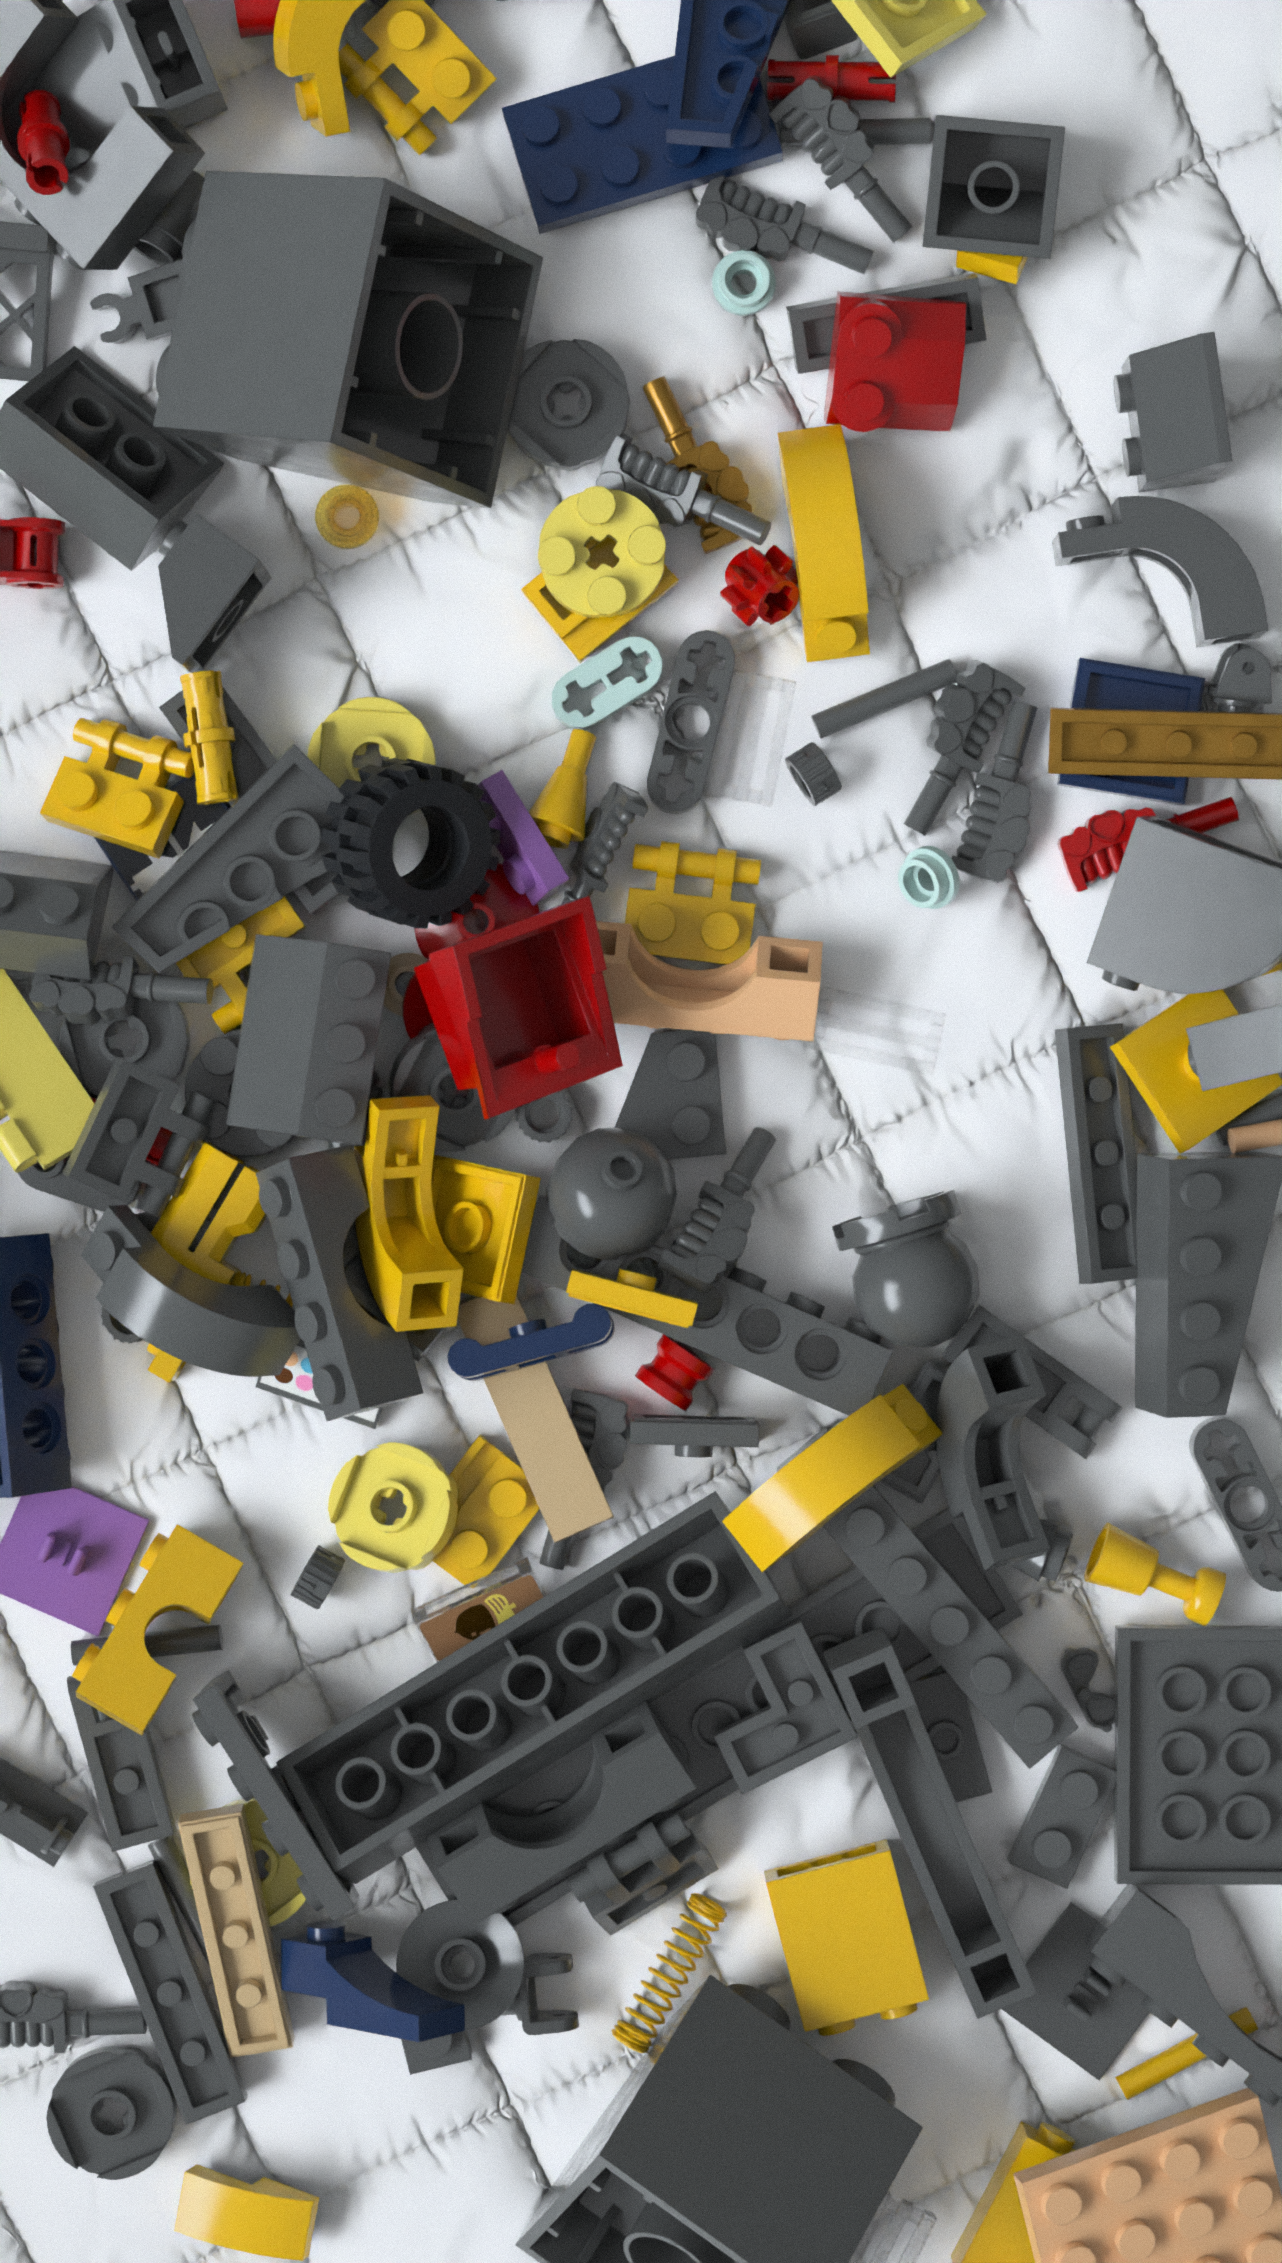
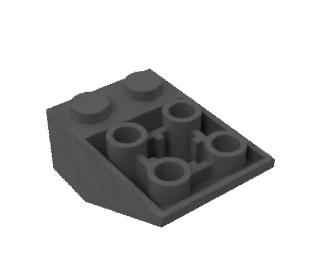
[33,0,228,174]

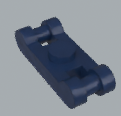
[447,1303,615,1381]

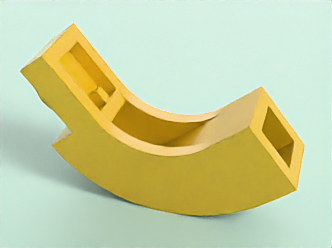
[273,0,366,137]
[777,424,870,663]
[354,1095,464,1332]
[722,1383,943,1572]

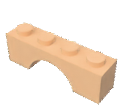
[596,921,823,1042]

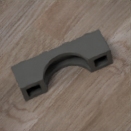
[256,1145,424,1422]
[426,1701,697,1924]

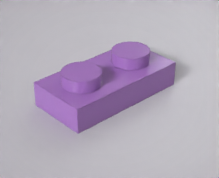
[478,770,570,906]

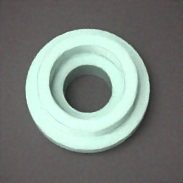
[712,250,776,316]
[898,845,960,909]

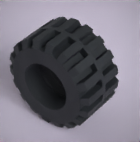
[321,758,501,928]

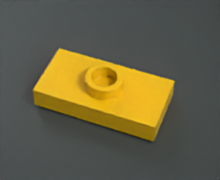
[566,1268,698,1328]

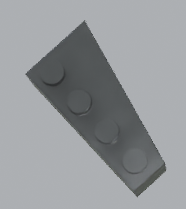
[1135,1151,1282,1418]

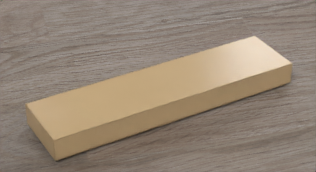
[457,1295,614,1543]
[178,1803,295,2058]

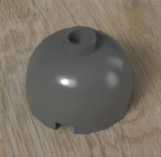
[546,1127,677,1260]

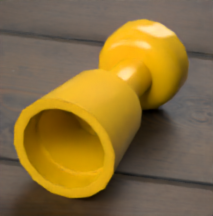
[1084,1522,1226,1626]

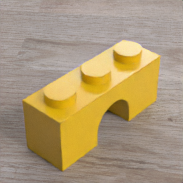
[71,1524,244,1736]

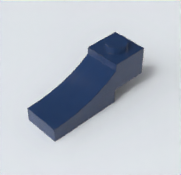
[281,1921,465,2042]

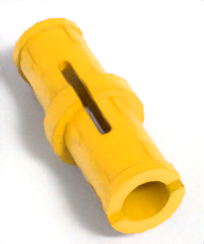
[180,670,239,805]

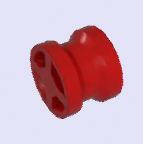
[635,1334,715,1411]

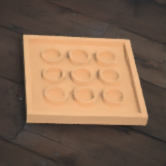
[1013,2088,1282,2263]

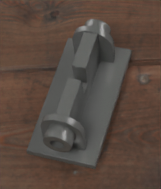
[0,1757,89,1867]

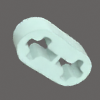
[552,637,662,730]

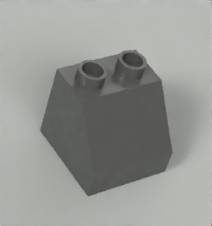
[153,171,543,508]
[515,1975,923,2263]

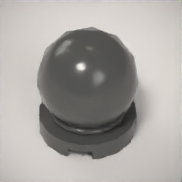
[831,1189,980,1347]

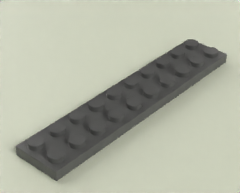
[416,1507,1023,1927]

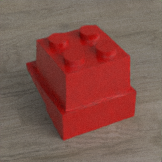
[414,896,623,1120]

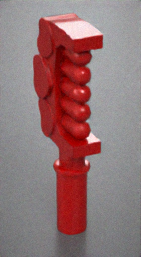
[1057,797,1239,892]

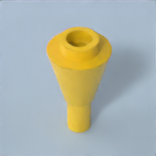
[529,729,597,849]

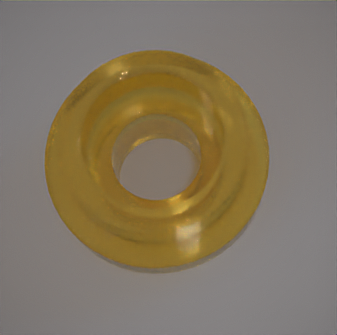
[315,484,379,549]

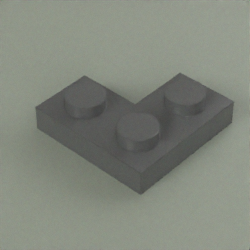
[713,1619,858,1795]

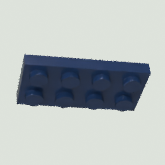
[502,56,783,234]

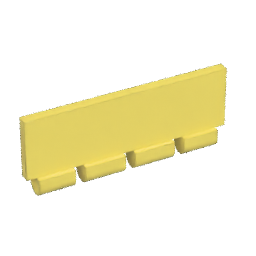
[0,968,94,1173]

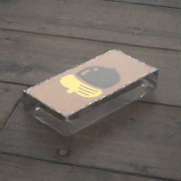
[411,1557,547,1663]

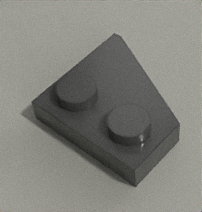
[614,1030,726,1160]

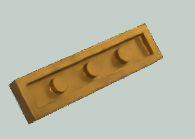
[1048,707,1282,780]

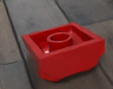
[823,291,966,432]

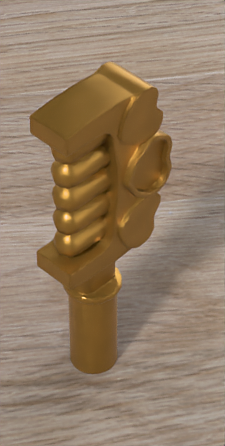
[642,376,752,554]

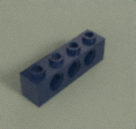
[0,1233,72,1498]

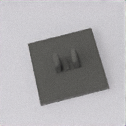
[1002,1902,1149,2081]

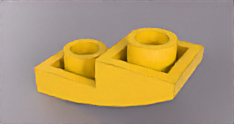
[174,2164,320,2261]

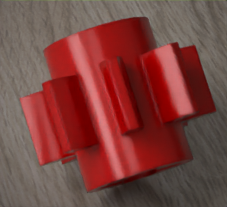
[720,545,799,627]

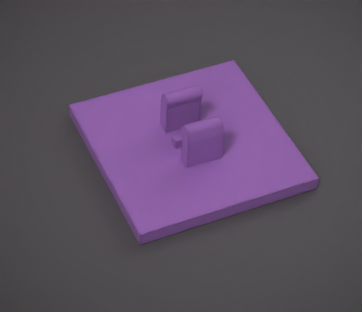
[0,1485,150,1637]

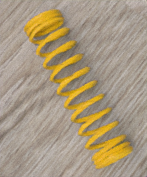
[612,1893,727,2053]

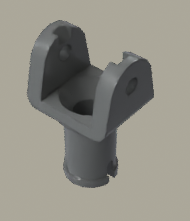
[1208,643,1272,712]
[501,1953,579,2035]

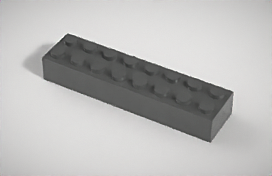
[276,1491,793,1884]

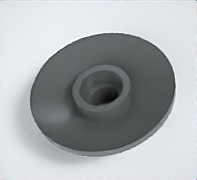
[396,1899,525,2030]

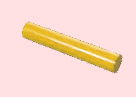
[1115,2007,1259,2100]

